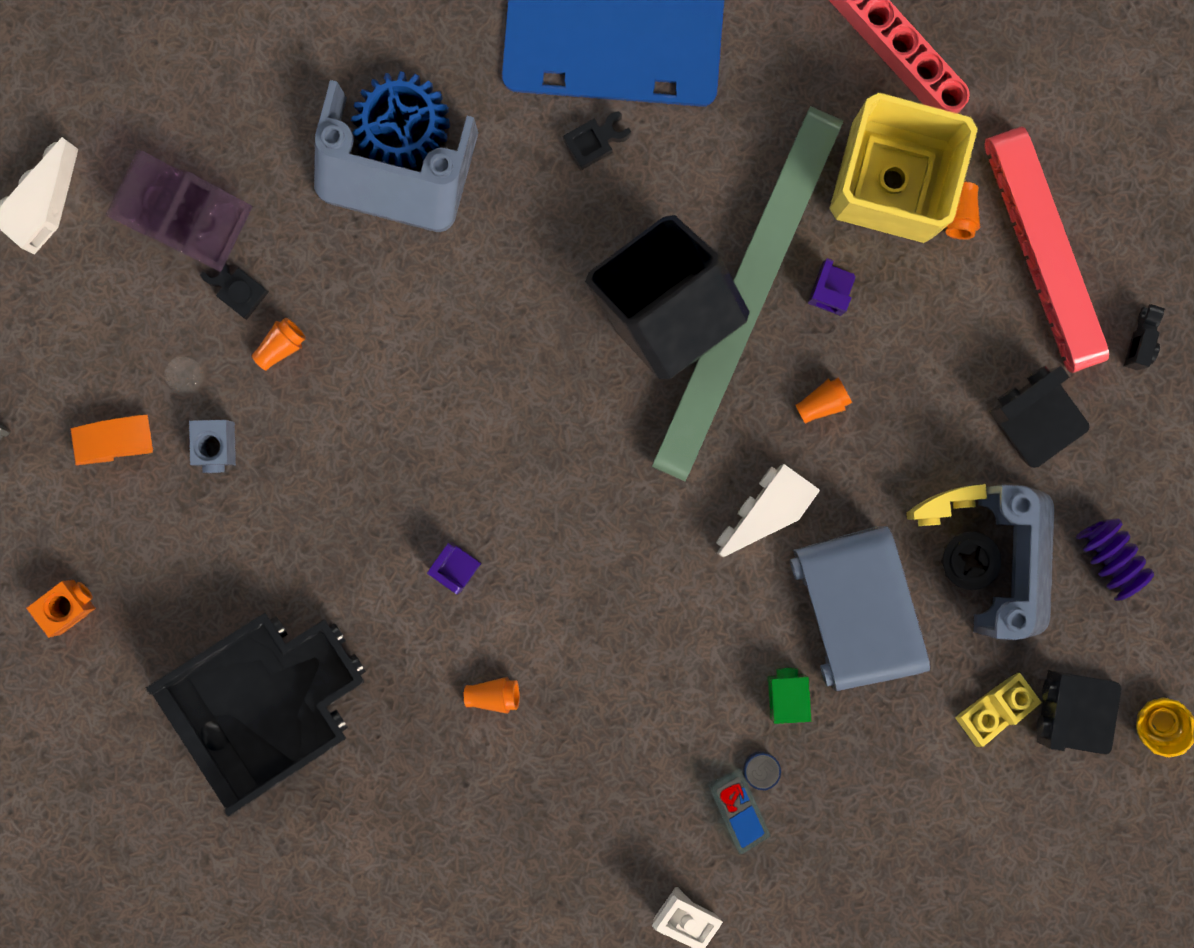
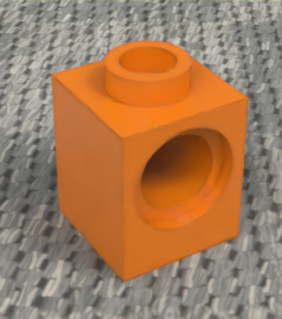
[26,580,96,638]

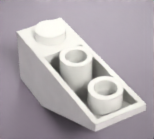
[0,137,78,254]
[716,464,820,557]

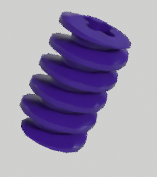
[1075,518,1154,601]

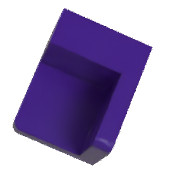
[807,258,856,316]
[427,542,481,595]

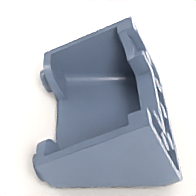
[974,485,1054,640]
[790,526,930,691]

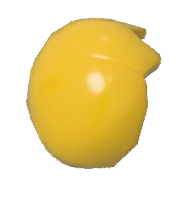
[1136,697,1194,758]

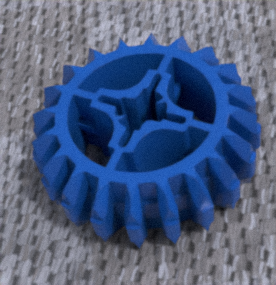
[351,71,450,170]

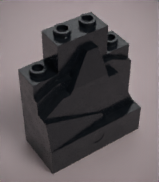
[145,613,366,817]

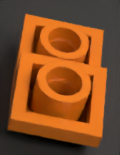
[70,414,153,465]

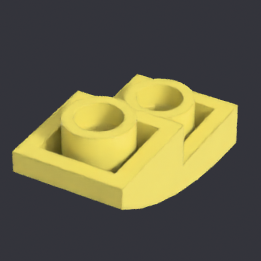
[907,484,987,526]
[955,673,1042,747]

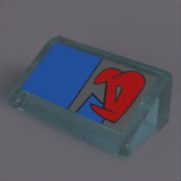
[707,768,771,855]

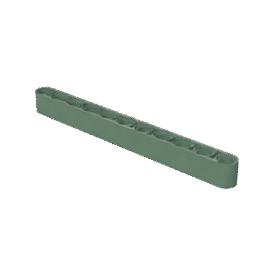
[651,106,844,481]

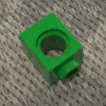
[768,668,812,724]

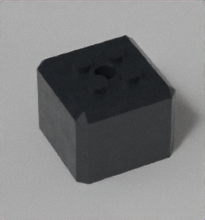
[585,215,750,379]

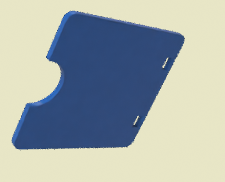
[502,0,724,106]

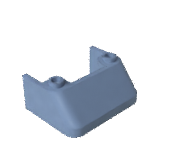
[314,80,479,232]

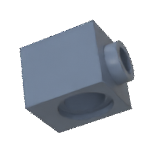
[189,420,236,473]

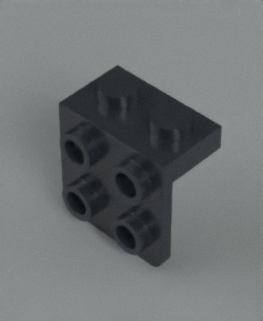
[989,365,1090,468]
[1036,670,1122,754]

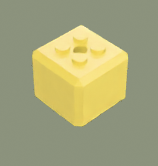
[829,93,978,243]

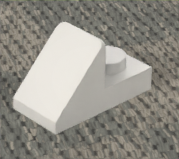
[652,887,723,948]

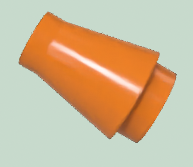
[946,182,980,239]
[251,318,306,371]
[795,377,852,424]
[464,677,520,714]

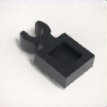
[563,111,631,170]
[200,257,269,320]
[1124,304,1165,370]

